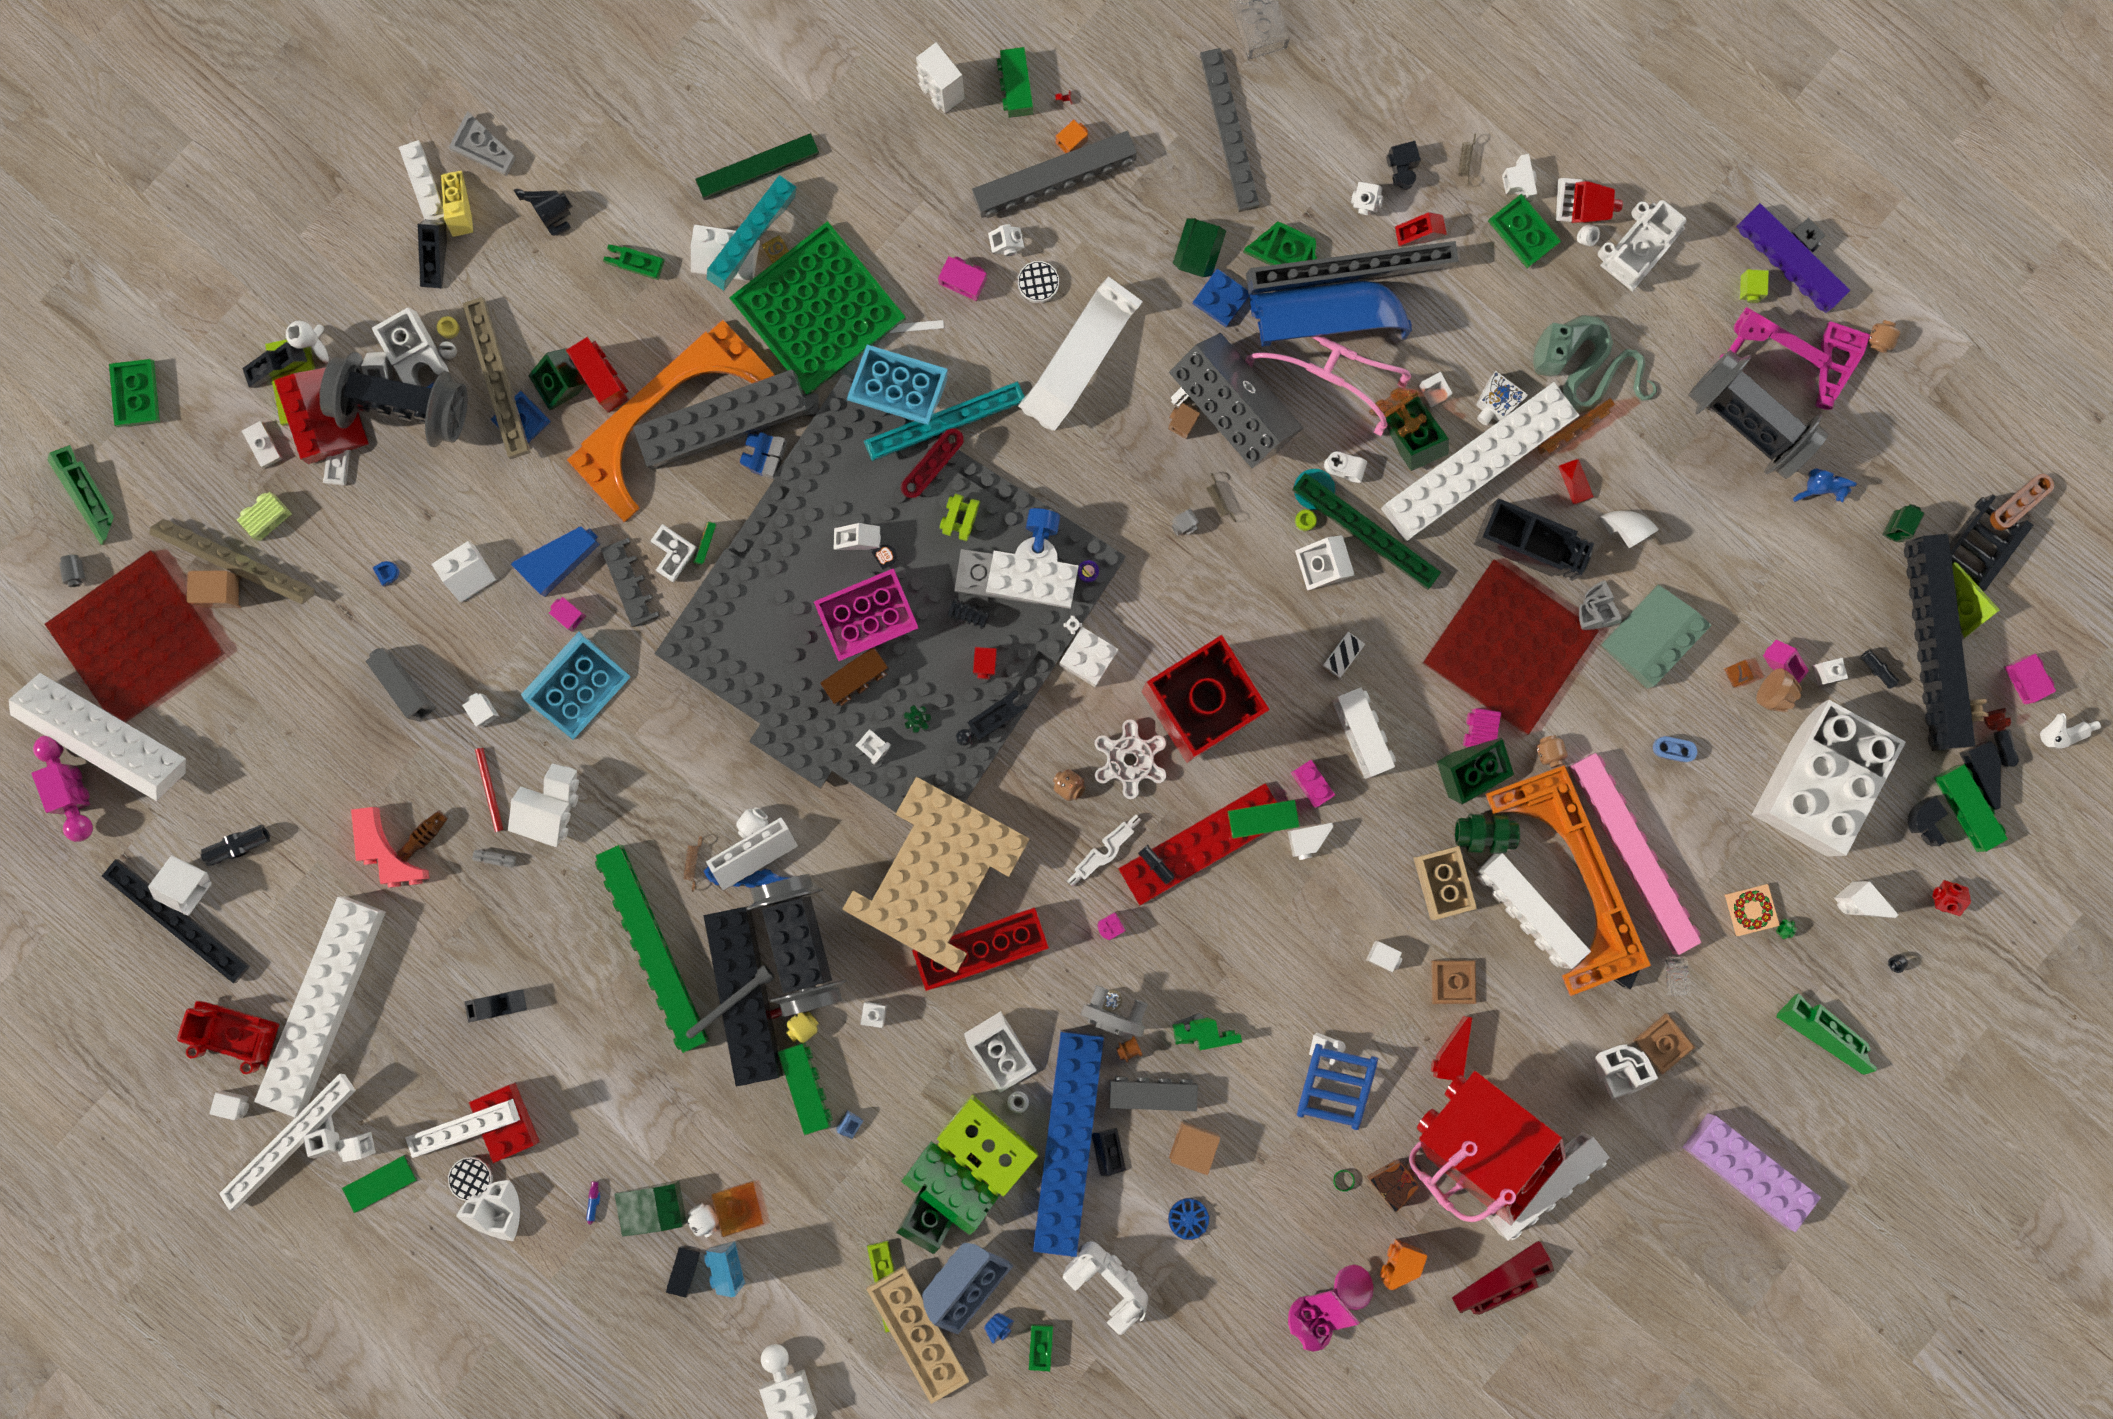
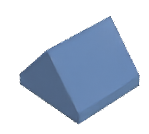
[836,1110,864,1139]

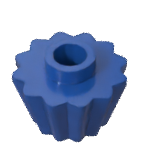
[984,1313,1014,1344]

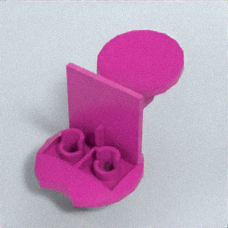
[1288,1264,1374,1352]

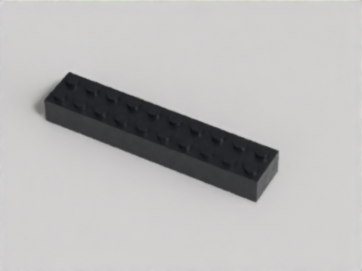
[1904,534,1976,751]

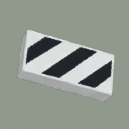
[1323,632,1365,678]

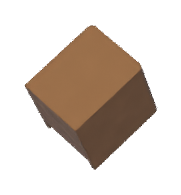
[187,571,242,608]
[1169,1121,1221,1175]

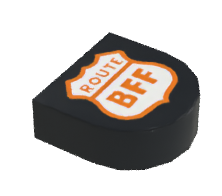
[871,544,897,570]

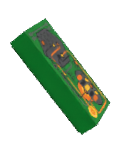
[693,521,716,565]

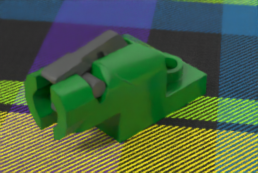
[1172,1013,1242,1051]

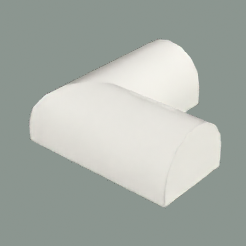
[651,524,698,583]

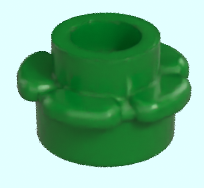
[1776,919,1797,940]

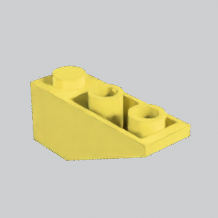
[441,170,473,237]

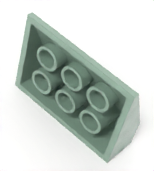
[1601,584,1712,689]

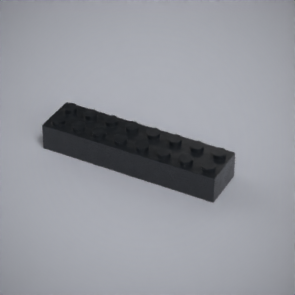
[703,906,783,1087]

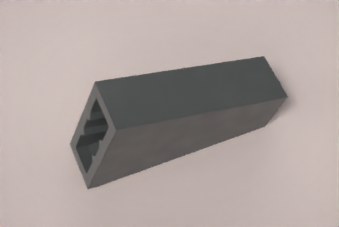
[365,648,436,722]

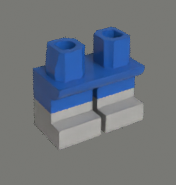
[740,432,787,480]

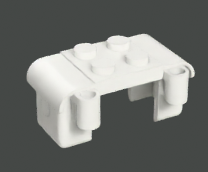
[1598,200,1686,292]
[1063,1241,1148,1335]

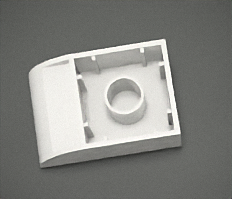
[1752,700,1906,856]

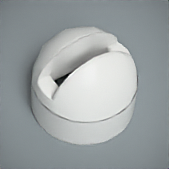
[438,341,457,360]

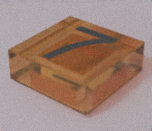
[1724,659,1754,688]

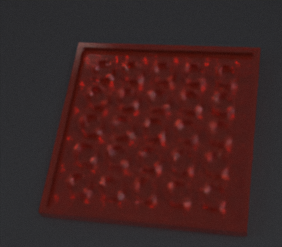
[45,550,225,723]
[1422,559,1599,735]

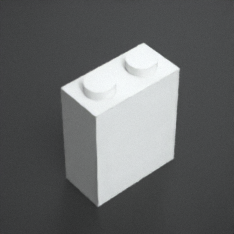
[508,787,571,847]

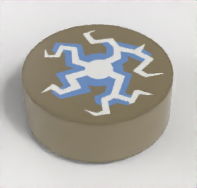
[1103,989,1122,1011]

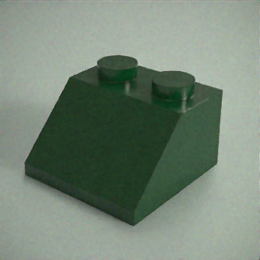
[528,348,587,410]

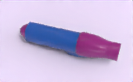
[586,1181,600,1225]

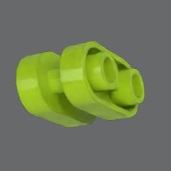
[940,493,980,542]

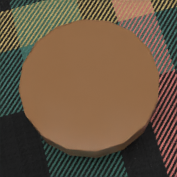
[1756,668,1802,713]

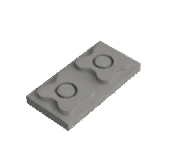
[954,549,1039,605]

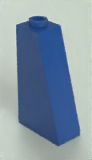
[511,526,600,597]

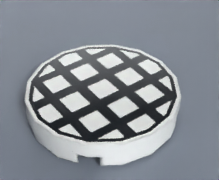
[1018,261,1059,303]
[448,1156,493,1201]

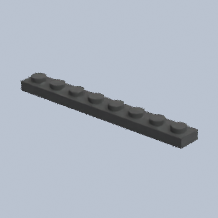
[1200,48,1259,212]

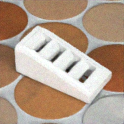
[1556,178,1582,222]

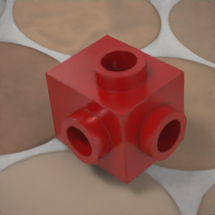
[1932,880,1971,916]

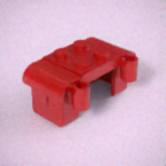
[177,1001,280,1074]

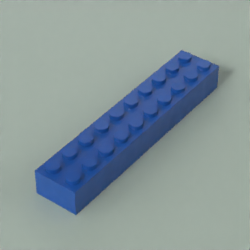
[1033,1030,1104,1257]

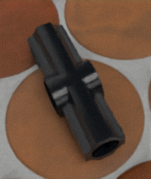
[200,825,270,867]

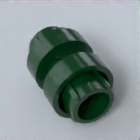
[1455,814,1520,854]

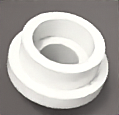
[1007,1091,1029,1113]

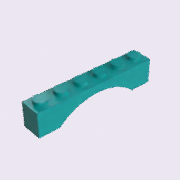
[706,175,797,291]

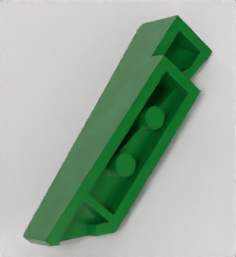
[47,445,114,545]
[1776,993,1877,1075]

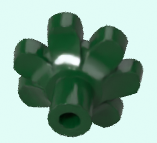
[903,705,932,733]

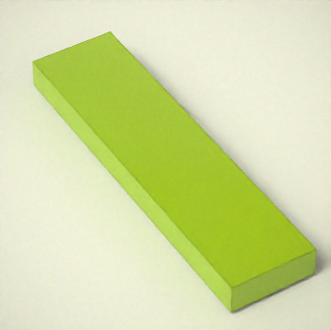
[867,1240,895,1333]

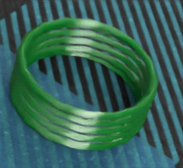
[1333,1170,1355,1192]

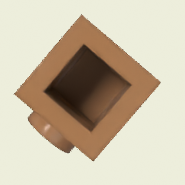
[1168,403,1200,439]

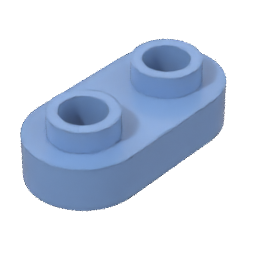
[1653,736,1697,762]

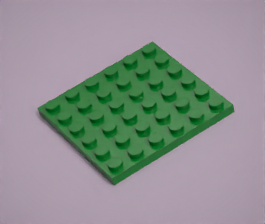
[729,221,906,395]

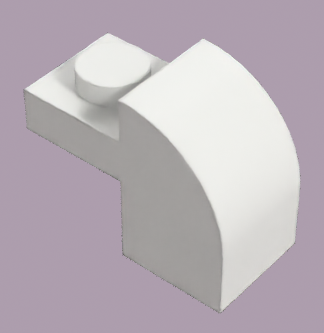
[303,1116,339,1159]

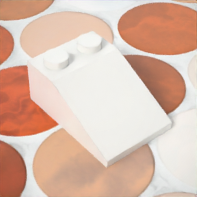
[964,1011,1037,1093]

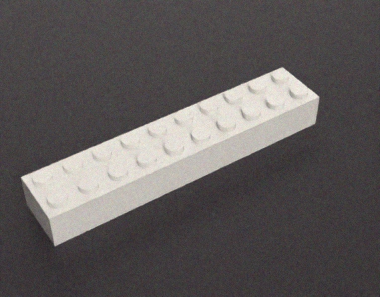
[1381,382,1579,542]
[254,897,386,1117]

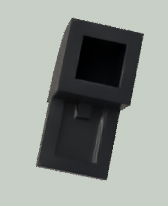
[1908,796,1948,847]

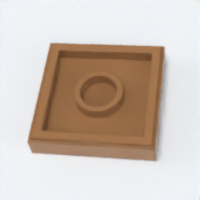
[1431,960,1476,1004]
[1633,1013,1695,1075]

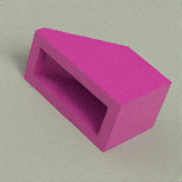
[1763,640,1809,683]

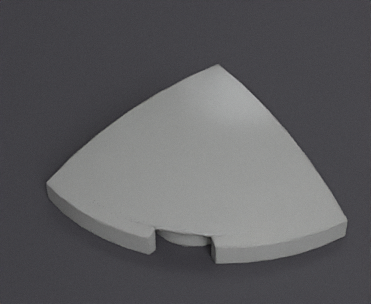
[1579,580,1622,630]

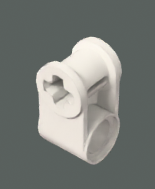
[1324,451,1367,483]

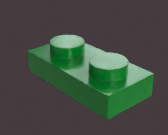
[1029,1324,1053,1372]

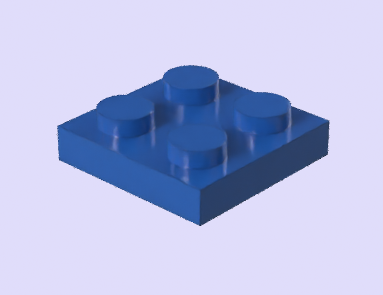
[1192,269,1250,328]

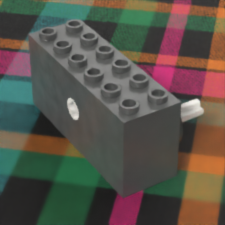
[1169,333,1303,469]

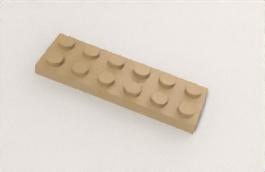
[866,1265,969,1404]

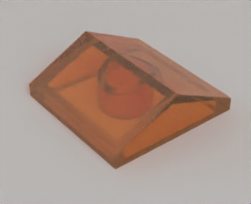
[711,1181,764,1237]

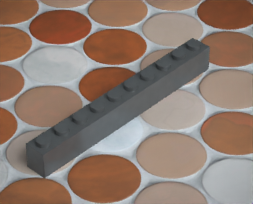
[1246,241,1459,294]

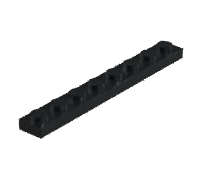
[102,859,250,983]

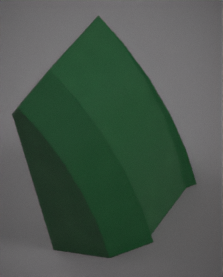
[1173,218,1226,277]

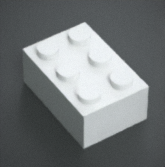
[916,43,965,113]

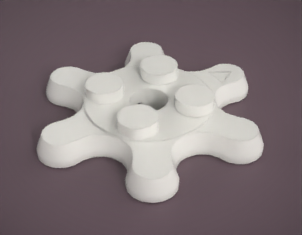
[1095,719,1166,799]

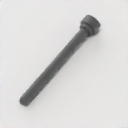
[686,965,775,1038]

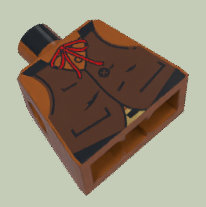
[1367,1159,1422,1212]

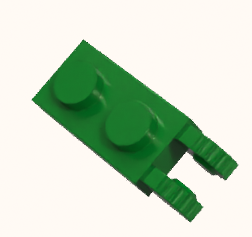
[603,244,665,280]

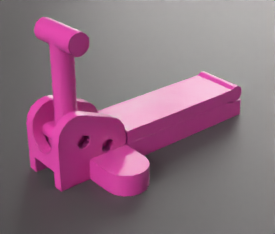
[1720,307,1830,368]

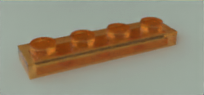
[1537,398,1615,454]

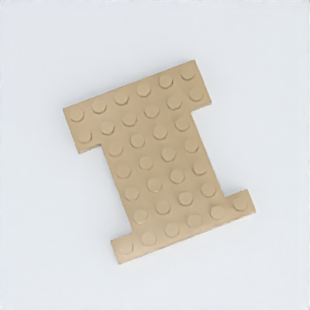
[842,777,1030,973]

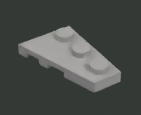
[449,111,516,176]

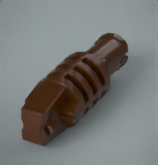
[396,810,448,862]

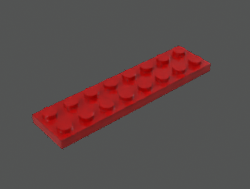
[1118,783,1277,906]

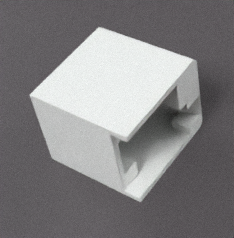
[148,855,211,916]

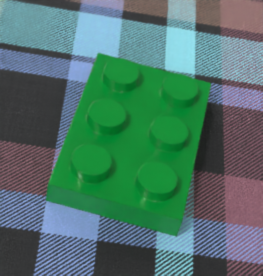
[1488,193,1561,269]
[109,359,160,427]

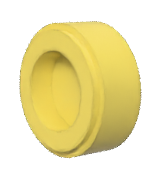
[437,316,460,339]

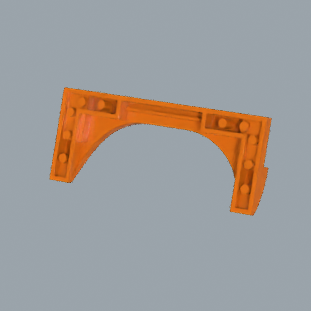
[567,320,775,522]
[1485,765,1651,996]

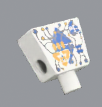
[1476,371,1528,425]

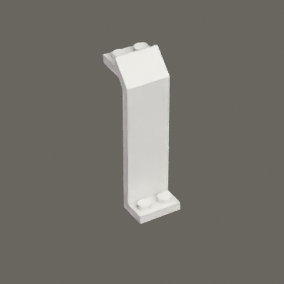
[1018,276,1142,431]

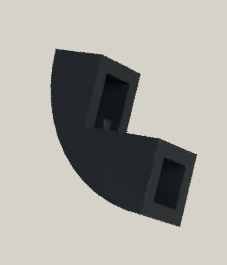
[464,989,527,1023]

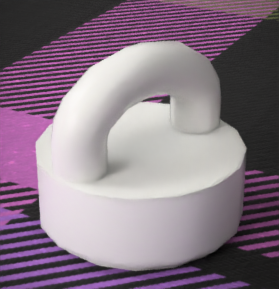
[1577,224,1600,246]

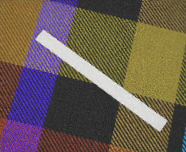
[889,320,944,333]

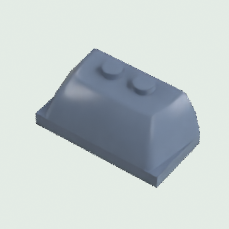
[922,1243,1013,1334]

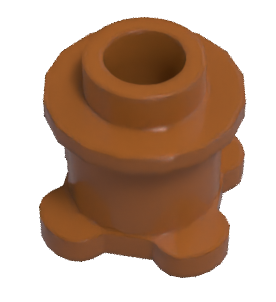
[1116,1036,1143,1062]

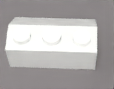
[691,225,760,281]

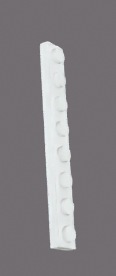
[219,1074,356,1211]

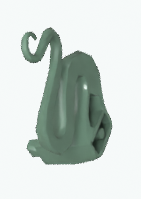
[1533,315,1657,413]

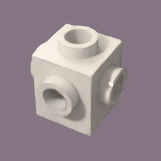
[1351,182,1383,215]
[988,224,1024,257]

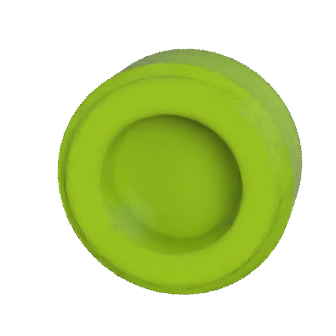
[1295,509,1317,531]

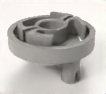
[1081,985,1148,1039]

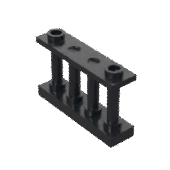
[1949,494,2034,592]

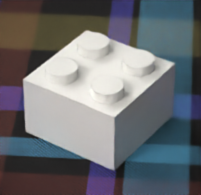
[1059,627,1118,687]

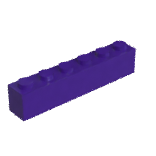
[1736,203,1851,313]

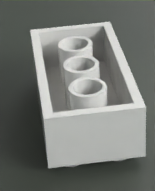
[1332,687,1396,779]

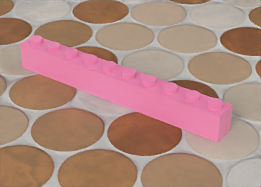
[1568,753,1702,955]

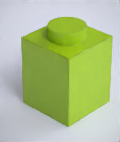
[1740,269,1769,303]

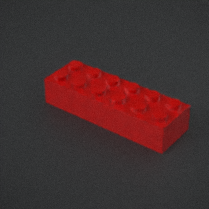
[912,907,1049,991]

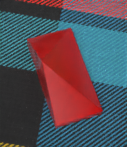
[1558,458,1594,505]

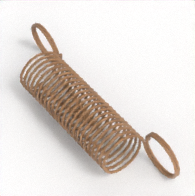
[683,836,702,892]

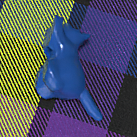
[1793,468,1857,503]

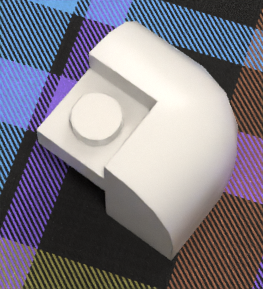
[1595,1044,1658,1099]

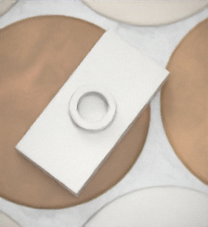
[242,421,283,469]

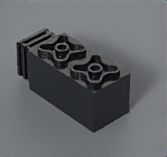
[1474,498,1595,581]

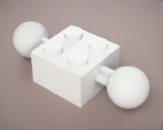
[759,1344,818,1419]

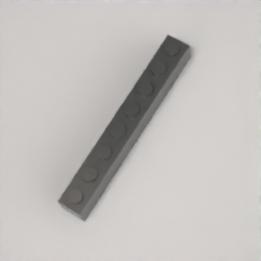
[972,131,1137,218]

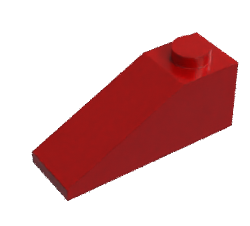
[1431,1016,1472,1081]

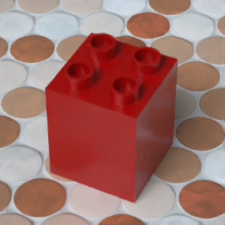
[1141,635,1270,763]
[1417,1071,1566,1226]

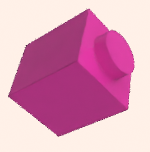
[549,597,586,632]

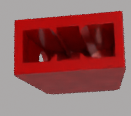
[1572,181,1623,223]

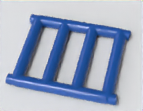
[1297,1043,1378,1130]

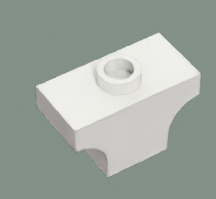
[1502,154,1537,201]

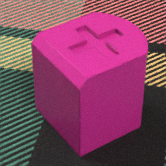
[1097,912,1126,940]

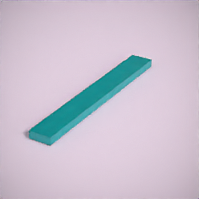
[864,381,1025,462]

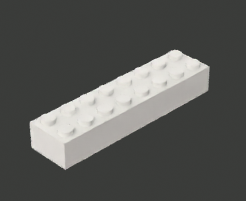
[9,673,186,801]

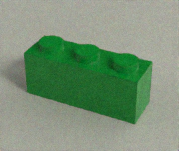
[996,47,1033,118]

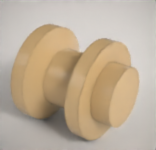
[1970,699,1988,722]

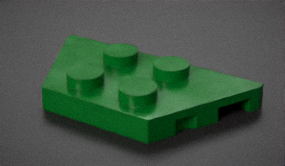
[1243,221,1317,265]

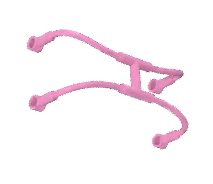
[1245,336,1411,436]
[1409,1141,1516,1222]

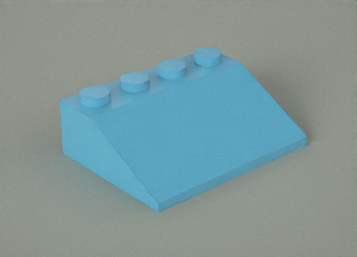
[847,345,948,425]
[521,631,631,740]

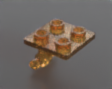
[1369,387,1426,437]

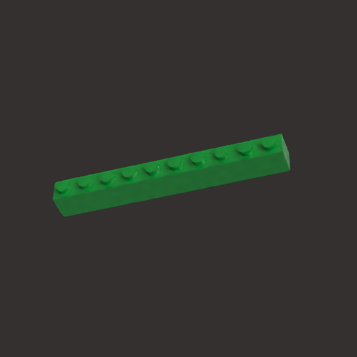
[595,845,710,1053]

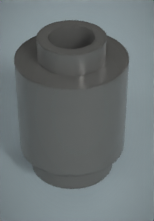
[59,555,86,587]

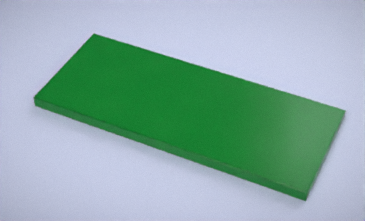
[1228,800,1300,838]
[342,1155,416,1213]

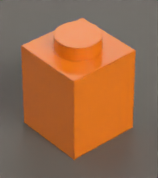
[1055,119,1088,154]

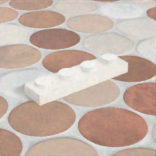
[399,140,444,221]

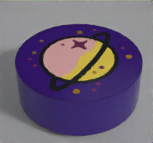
[1078,560,1099,583]

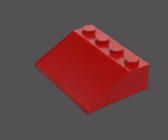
[274,368,369,464]

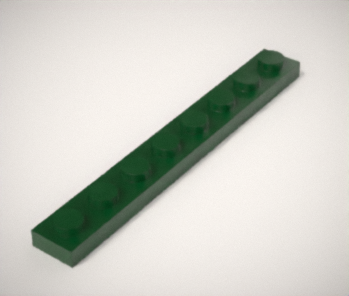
[1292,473,1442,590]

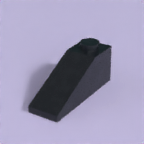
[417,219,447,289]
[1959,741,2001,810]

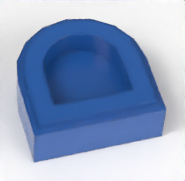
[372,561,399,587]

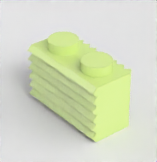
[237,492,292,541]

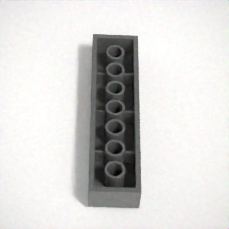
[633,369,810,470]

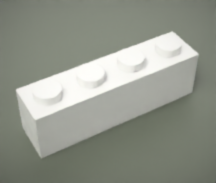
[706,818,798,890]

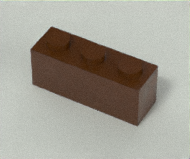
[820,647,889,706]

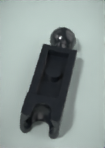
[956,690,1028,746]

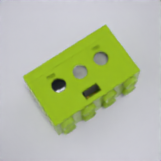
[937,1094,1038,1197]

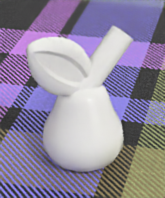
[286,320,329,363]

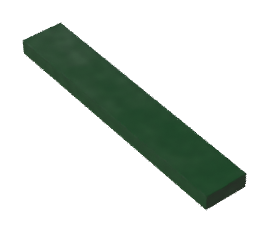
[695,133,819,200]

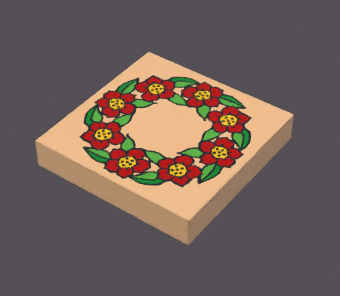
[1725,884,1780,936]

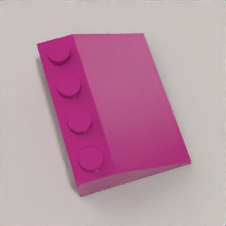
[814,568,918,661]

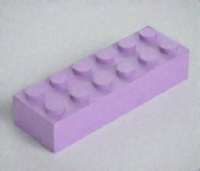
[1682,1113,1821,1232]

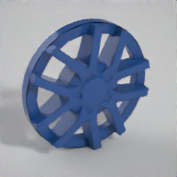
[1168,1198,1209,1240]

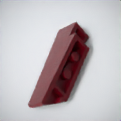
[1452,1241,1554,1315]

